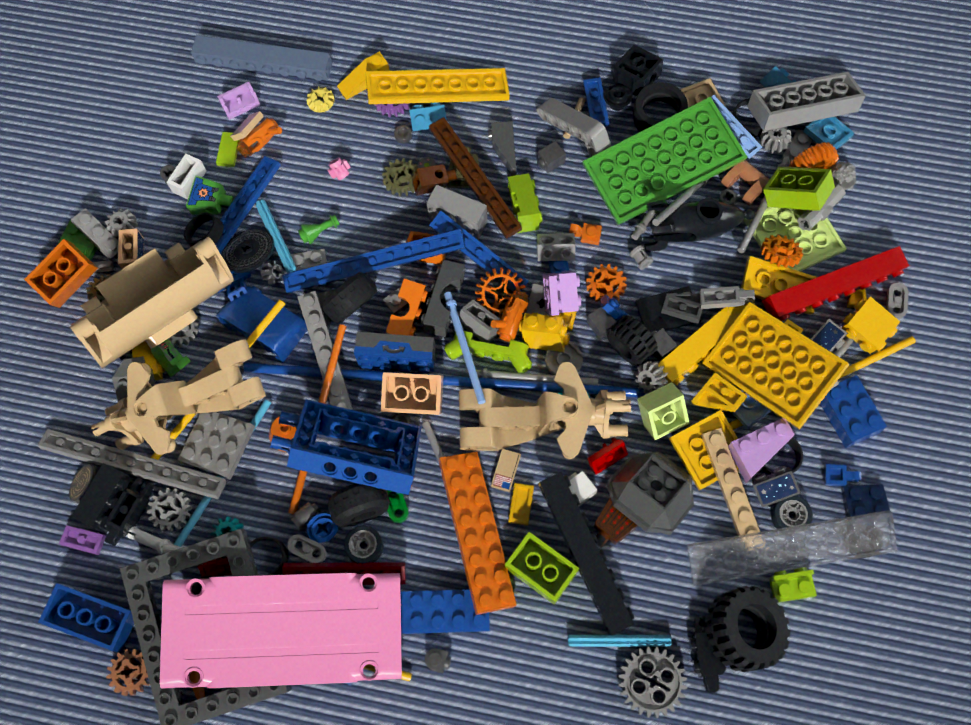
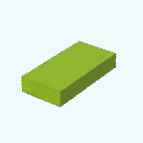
[216,132,240,167]

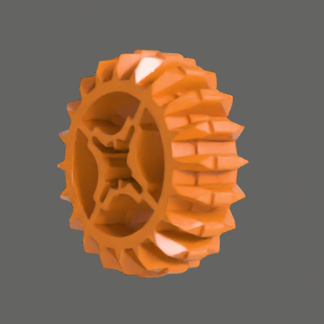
[788,142,839,169]
[475,268,526,319]

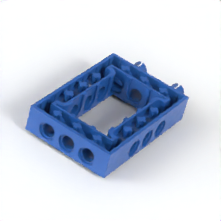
[270,399,422,495]

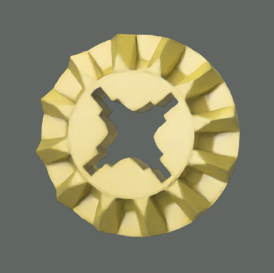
[306,86,335,113]

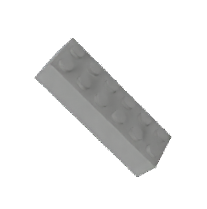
[747,72,866,131]

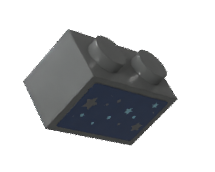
[751,466,801,507]

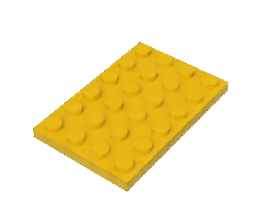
[703,302,849,430]

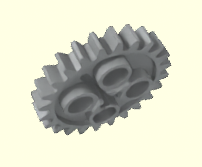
[618,647,687,718]

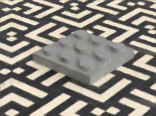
[178,412,255,480]

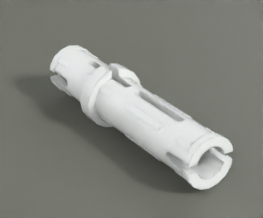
[127,526,182,555]

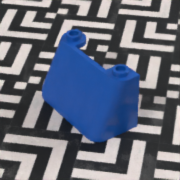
[216,286,307,363]

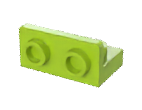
[769,567,817,603]

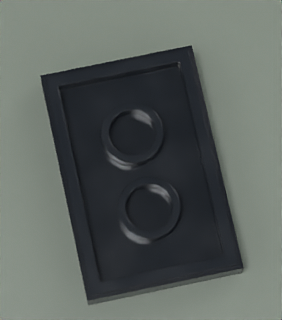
[635,286,702,333]

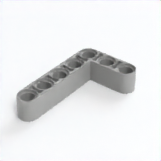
[536,97,612,157]

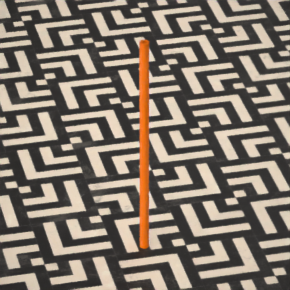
[288,324,346,515]

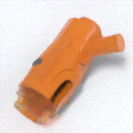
[236,118,282,158]
[491,290,529,342]

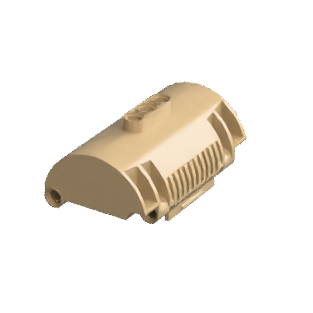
[70,237,234,369]

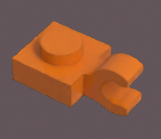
[569,223,602,245]

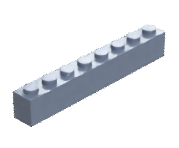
[191,35,332,81]

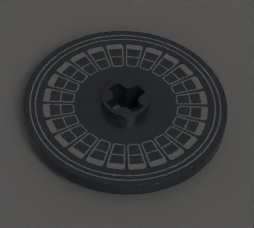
[221,229,274,273]

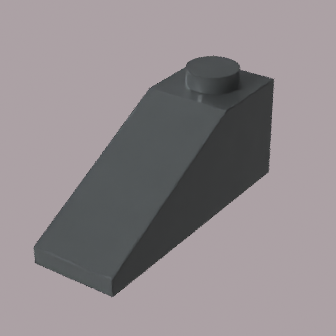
[488,121,516,176]

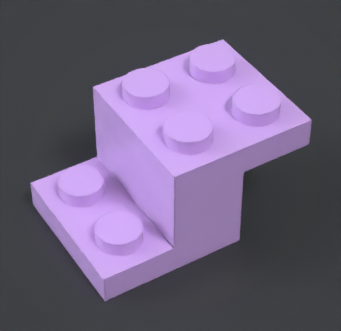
[542,270,581,316]

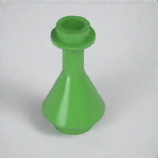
[298,215,340,244]

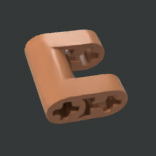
[721,160,770,205]

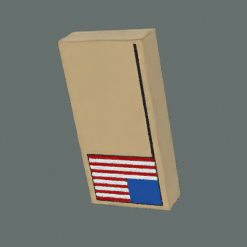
[491,449,521,492]

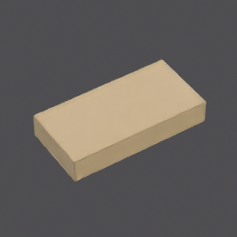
[230,111,263,141]

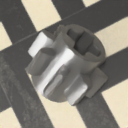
[260,260,284,284]

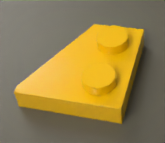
[691,373,747,412]

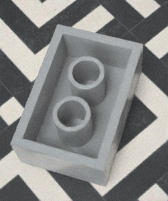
[427,185,488,240]

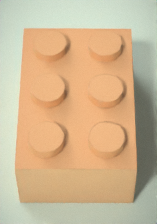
[381,372,444,415]

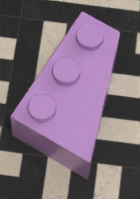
[728,418,795,483]

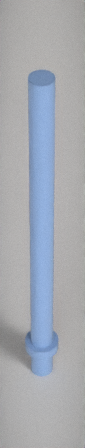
[444,292,486,404]

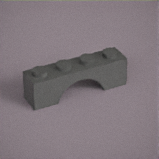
[421,260,465,337]

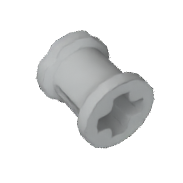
[629,245,654,270]

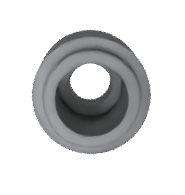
[291,502,322,531]

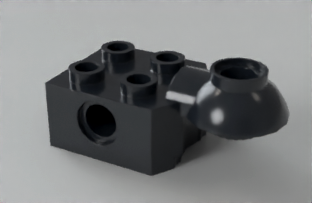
[604,45,664,111]

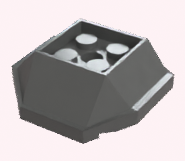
[606,452,694,535]

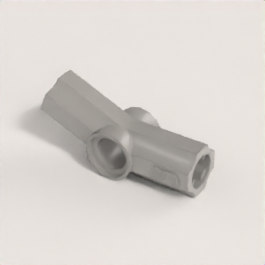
[797,183,846,231]

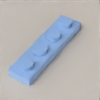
[711,95,762,161]

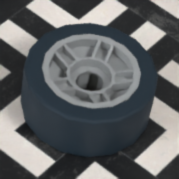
[771,496,813,536]
[344,525,384,564]

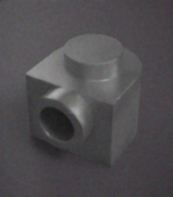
[425,648,451,674]

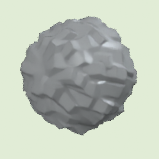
[831,162,856,191]

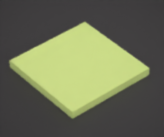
[744,207,847,272]

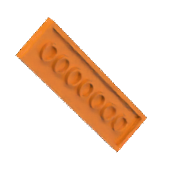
[438,452,517,615]

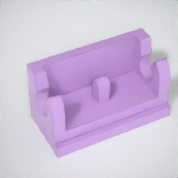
[217,82,260,120]

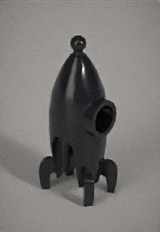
[639,198,755,251]

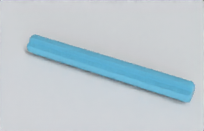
[256,199,296,273]
[568,635,672,647]

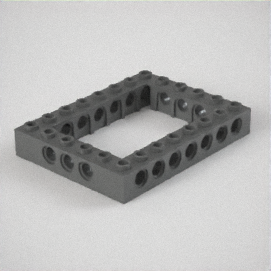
[120,529,291,725]

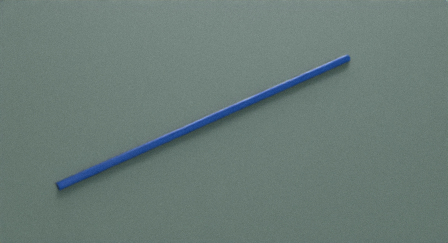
[244,363,646,398]

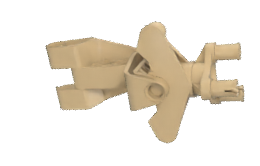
[91,339,266,455]
[459,362,631,459]

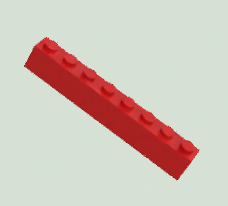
[762,246,909,321]

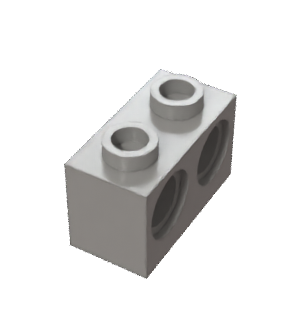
[537,233,575,261]

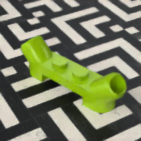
[444,331,532,373]

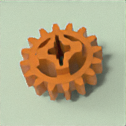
[761,234,803,268]
[586,264,627,302]

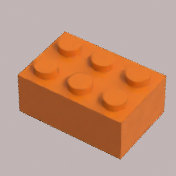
[24,239,98,308]

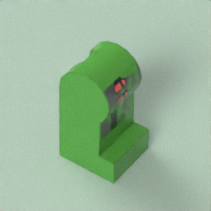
[151,339,191,377]

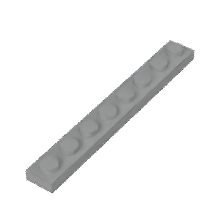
[298,291,354,410]

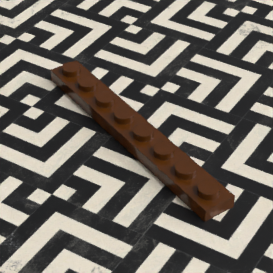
[429,117,522,239]

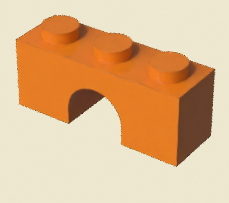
[386,278,428,336]

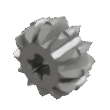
[760,127,792,154]
[105,208,138,239]
[634,361,668,394]

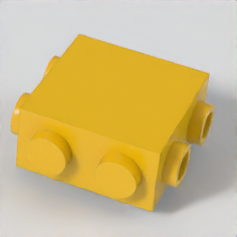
[841,296,900,354]
[519,312,570,352]

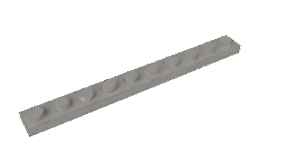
[38,429,226,499]

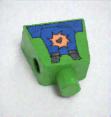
[186,176,233,215]

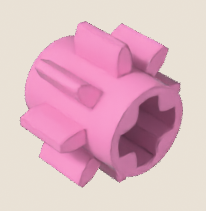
[327,157,351,180]

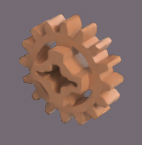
[106,649,150,696]

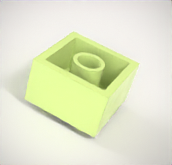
[637,382,690,440]

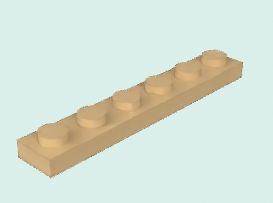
[701,428,764,550]

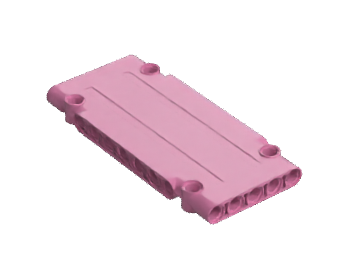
[160,573,402,688]

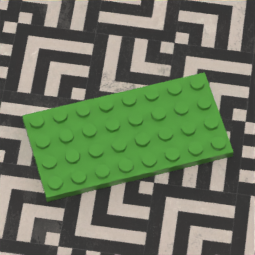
[582,97,747,225]

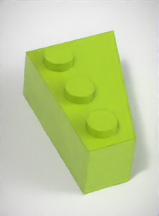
[508,173,542,233]

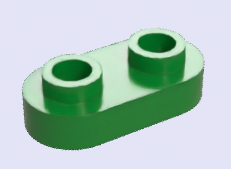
[387,490,409,523]

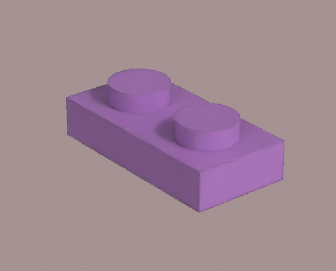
[59,525,106,555]

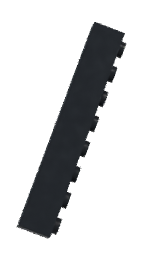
[538,472,634,635]

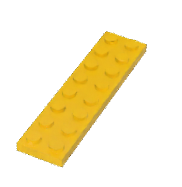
[365,68,510,104]

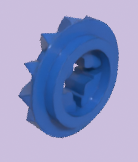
[306,512,338,543]

